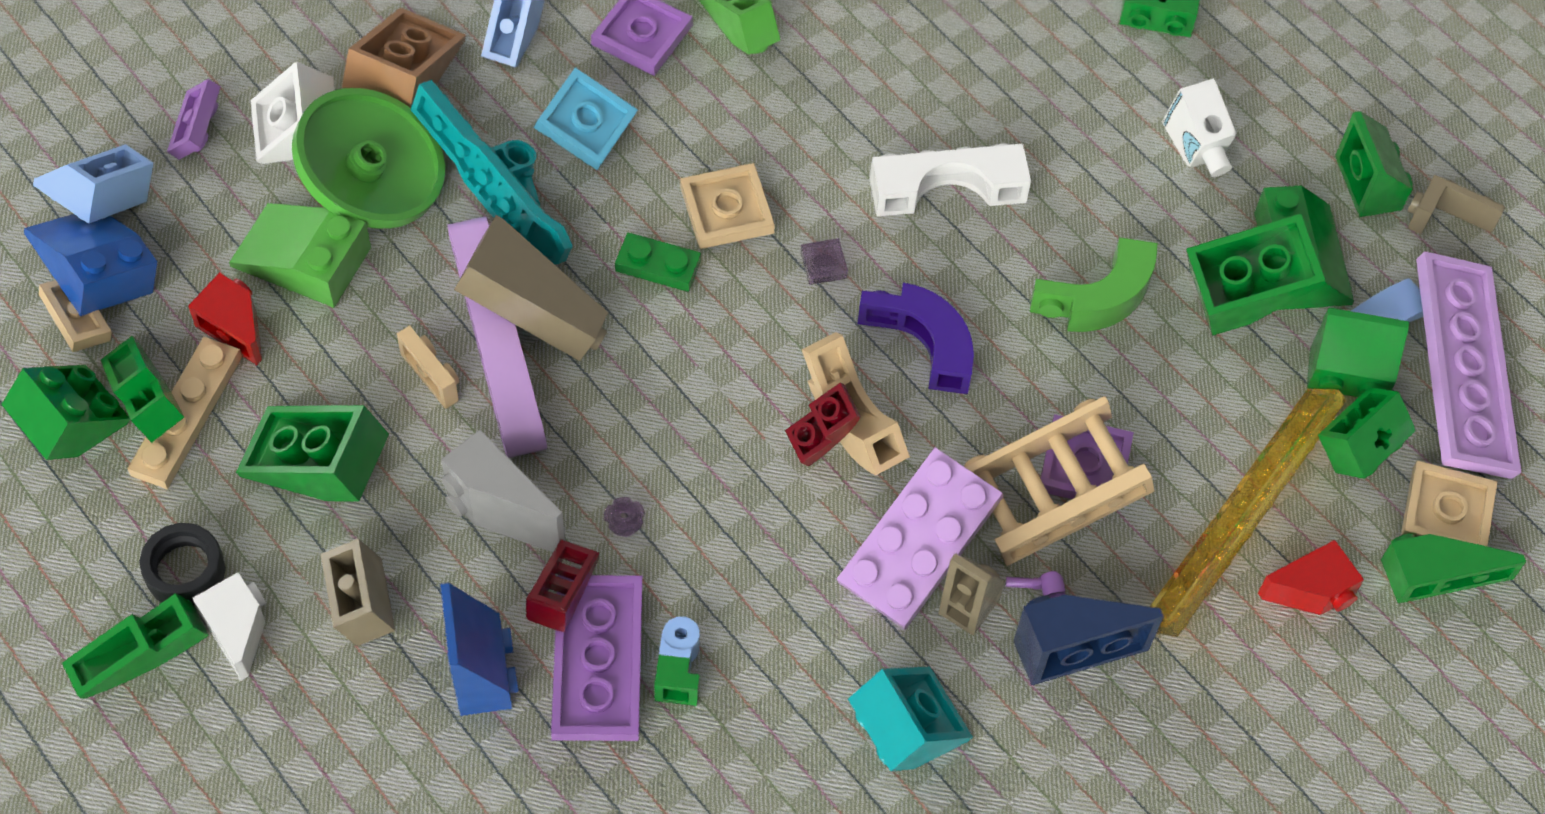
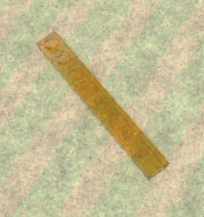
[1150,388,1346,637]

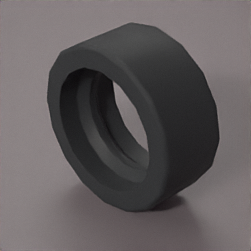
[139,522,226,605]

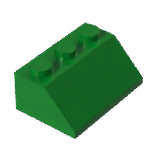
[1254,185,1354,310]

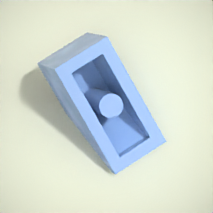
[481,0,545,67]

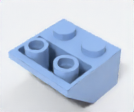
[33,144,153,224]

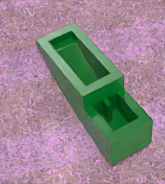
[100,336,185,443]
[62,593,209,699]

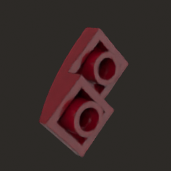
[785,382,861,466]

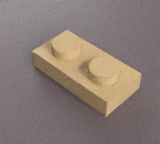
[39,280,112,352]
[396,325,460,409]

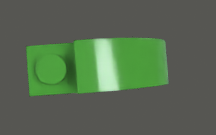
[1029,237,1158,332]

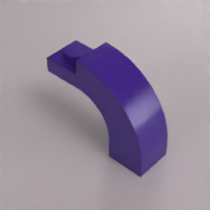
[857,283,974,395]

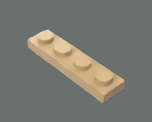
[127,336,242,489]

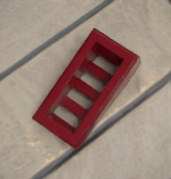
[526,539,600,632]

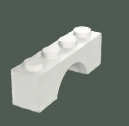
[870,143,1031,217]

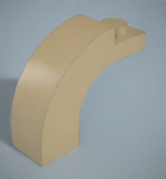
[802,332,910,476]

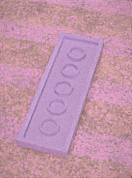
[1416,251,1521,479]

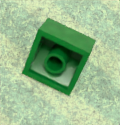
[1335,111,1413,218]
[1307,308,1409,397]

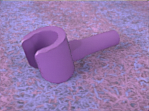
[1006,571,1065,598]

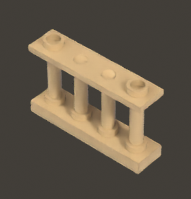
[964,396,1155,566]

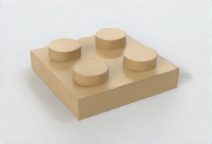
[680,163,775,249]
[1401,460,1498,546]

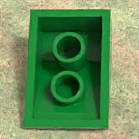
[1186,214,1326,336]
[236,405,389,502]

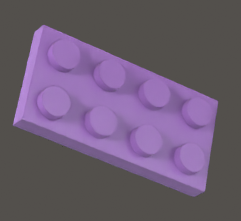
[551,575,643,741]

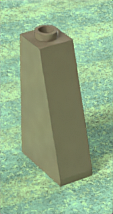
[454,215,608,361]

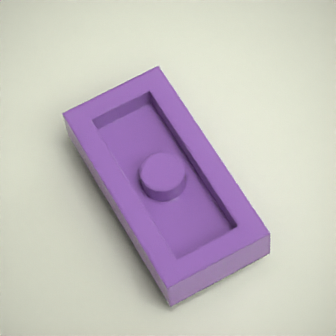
[167,79,220,160]

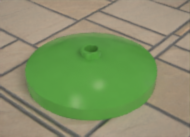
[292,88,445,229]

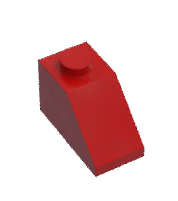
[188,272,262,365]
[1258,540,1364,615]

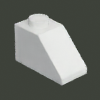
[193,572,266,681]

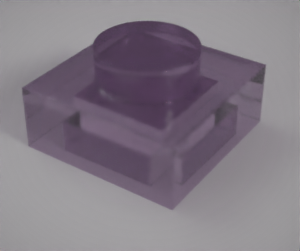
[801,238,848,285]

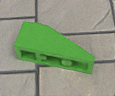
[699,0,781,55]

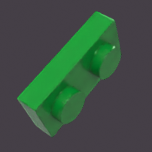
[615,232,701,292]

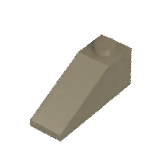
[938,553,1005,636]

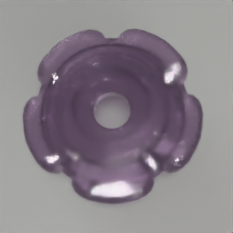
[604,497,645,537]

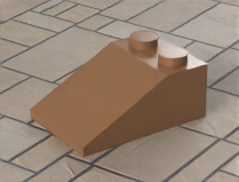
[342,7,466,108]

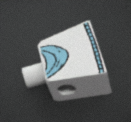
[1162,78,1236,177]

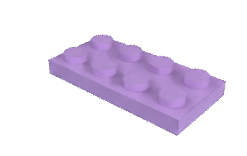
[837,447,1003,630]

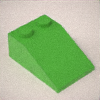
[229,203,371,308]

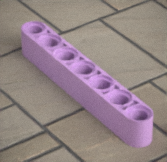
[447,216,547,458]

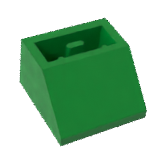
[1,365,130,460]

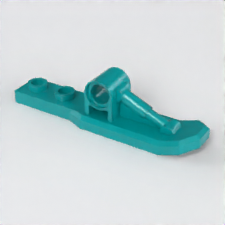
[410,80,573,264]

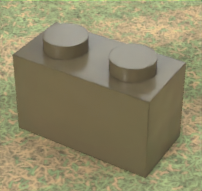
[321,538,395,646]

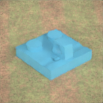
[534,68,638,170]

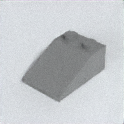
[441,430,566,552]

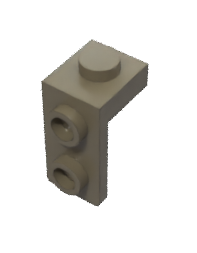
[1407,174,1505,234]

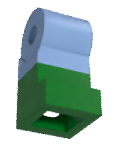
[654,616,700,706]

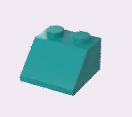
[848,666,973,772]

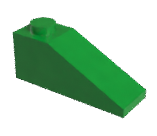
[1381,534,1526,604]

